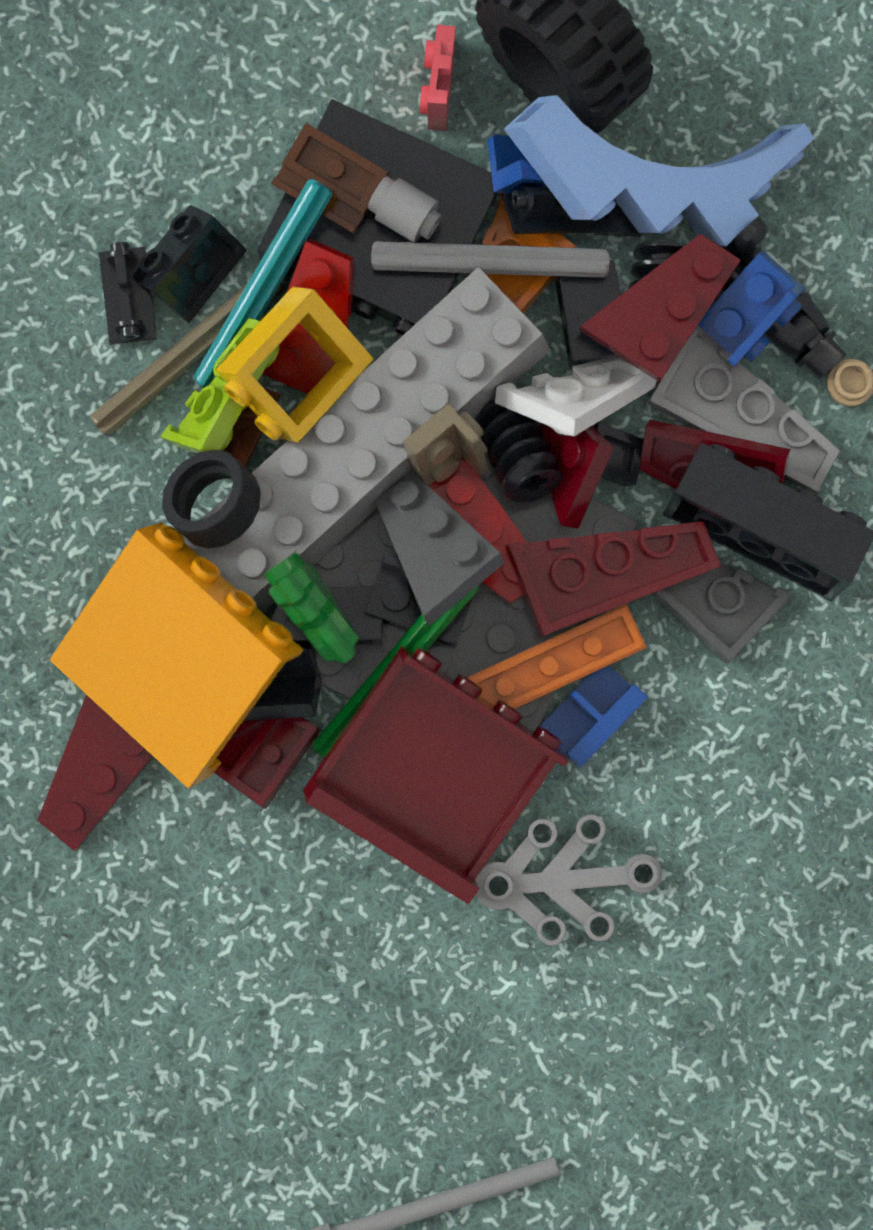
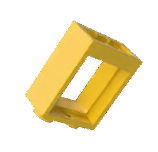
[215,287,374,443]

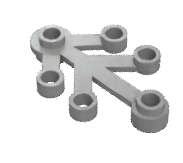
[475,815,662,946]

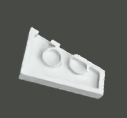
[495,356,656,436]

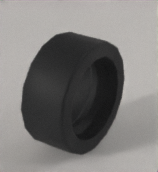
[162,450,261,549]

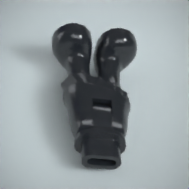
[722,217,847,379]

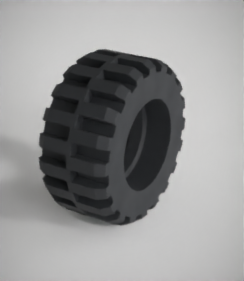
[475,0,653,133]

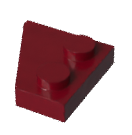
[214,718,321,809]

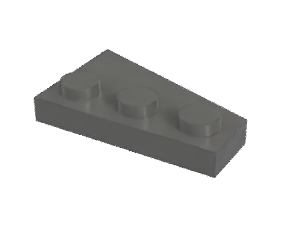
[374,470,504,626]
[651,563,793,665]

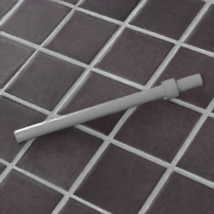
[310,1157,560,1230]

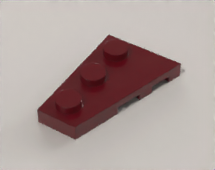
[579,234,741,383]

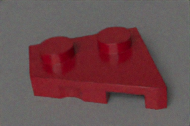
[540,423,614,529]

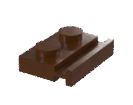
[271,123,390,234]

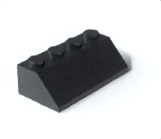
[662,442,873,602]

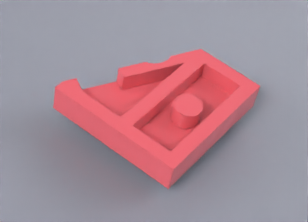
[419,24,456,131]

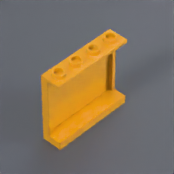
[49,522,303,789]

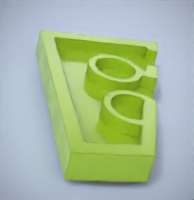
[160,318,279,453]

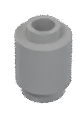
[367,176,442,243]

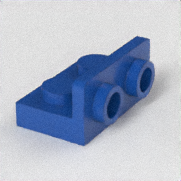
[698,250,806,367]

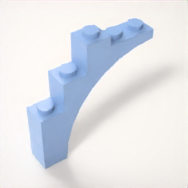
[504,95,815,247]

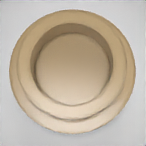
[827,359,873,407]

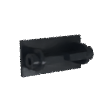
[502,185,603,234]
[99,242,157,345]

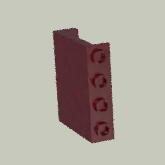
[303,646,568,905]

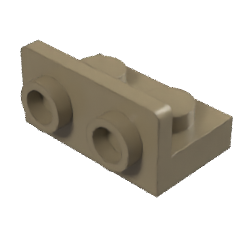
[403,404,488,486]

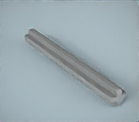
[371,241,610,278]

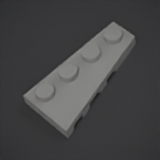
[648,326,840,494]

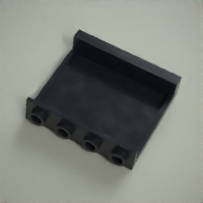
[257,99,500,336]

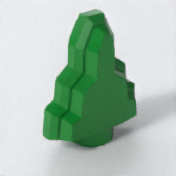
[264,551,359,663]

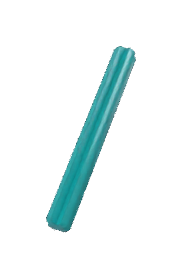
[194,179,332,388]

